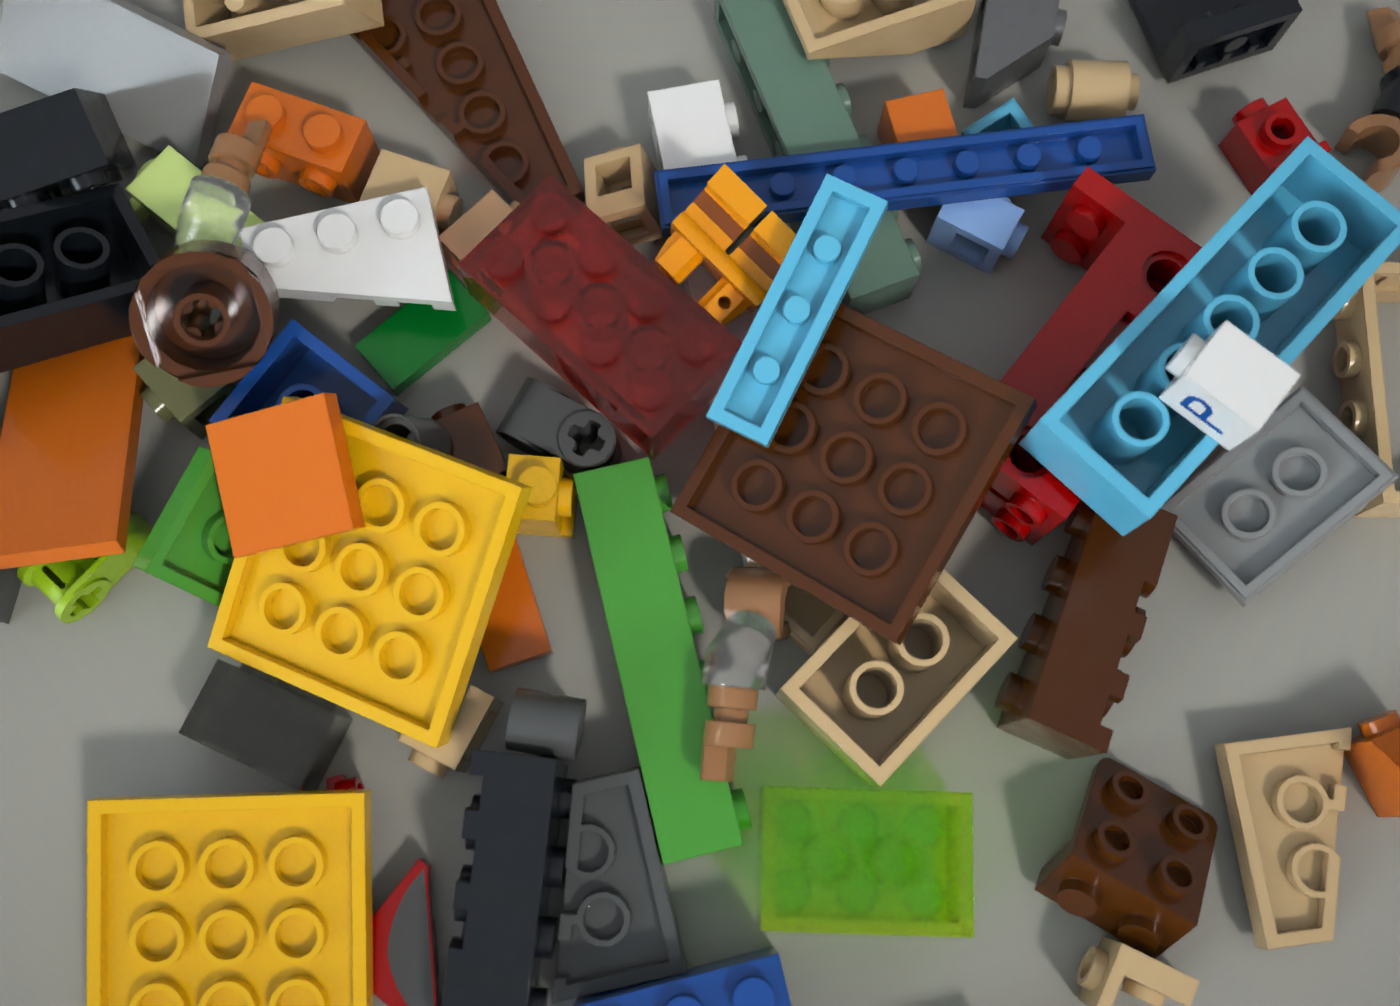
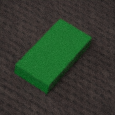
[354,269,492,396]

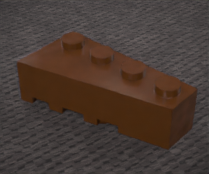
[995,500,1178,760]

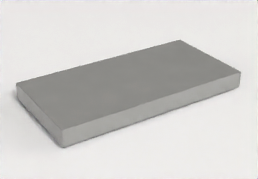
[0,0,232,168]

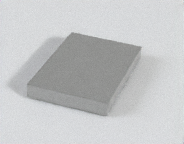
[1161,385,1400,607]

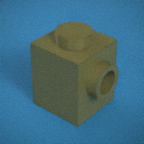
[133,358,237,440]

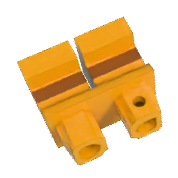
[654,163,796,329]

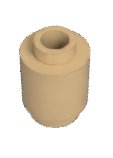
[1046,59,1140,121]

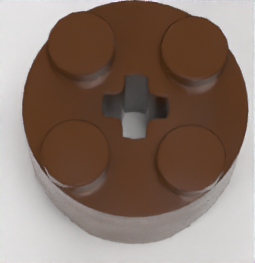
[129,239,280,387]

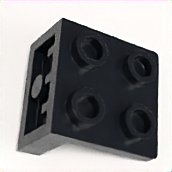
[1128,0,1302,84]

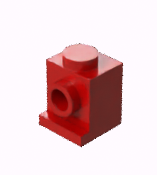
[1218,98,1332,195]

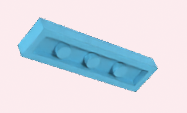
[706,174,888,448]

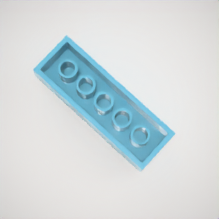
[1019,136,1400,536]

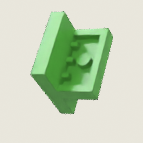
[132,446,234,607]

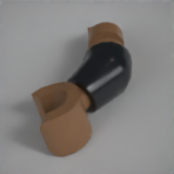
[1334,7,1400,193]

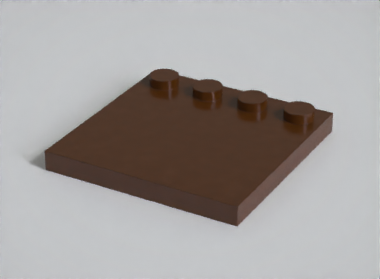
[670,304,1037,645]

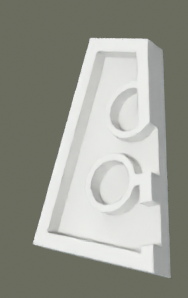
[239,186,456,311]

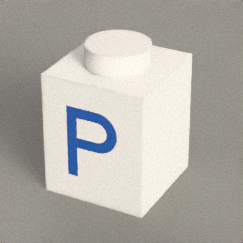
[1158,320,1301,451]

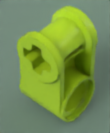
[17,510,152,623]

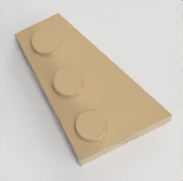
[1214,727,1352,950]

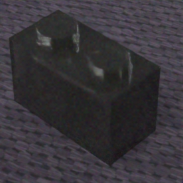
[179,659,353,791]

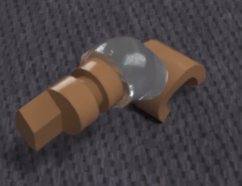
[173,120,272,319]
[699,566,793,782]

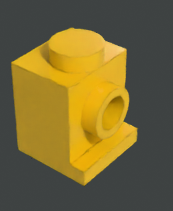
[506,454,578,538]

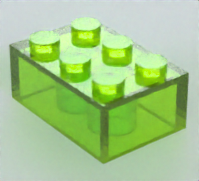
[756,786,974,938]

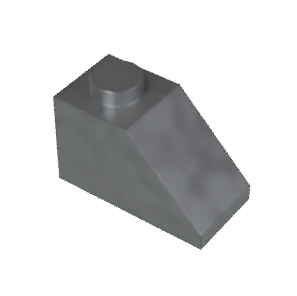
[963,0,1067,109]

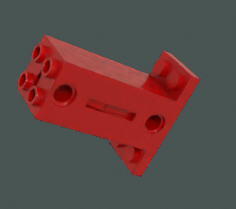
[980,166,1202,546]

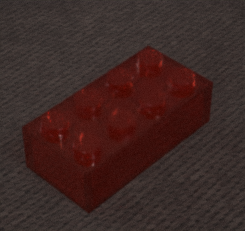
[457,175,742,460]

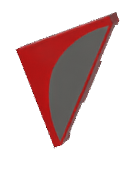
[372,858,440,1006]

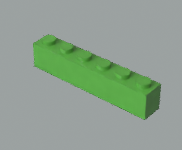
[573,457,752,865]

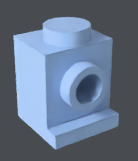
[926,197,1029,274]

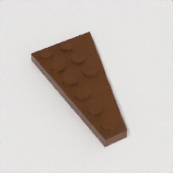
[350,0,585,221]

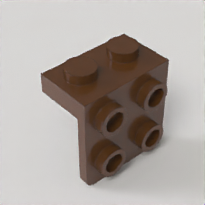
[1034,758,1218,959]

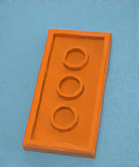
[0,336,145,570]

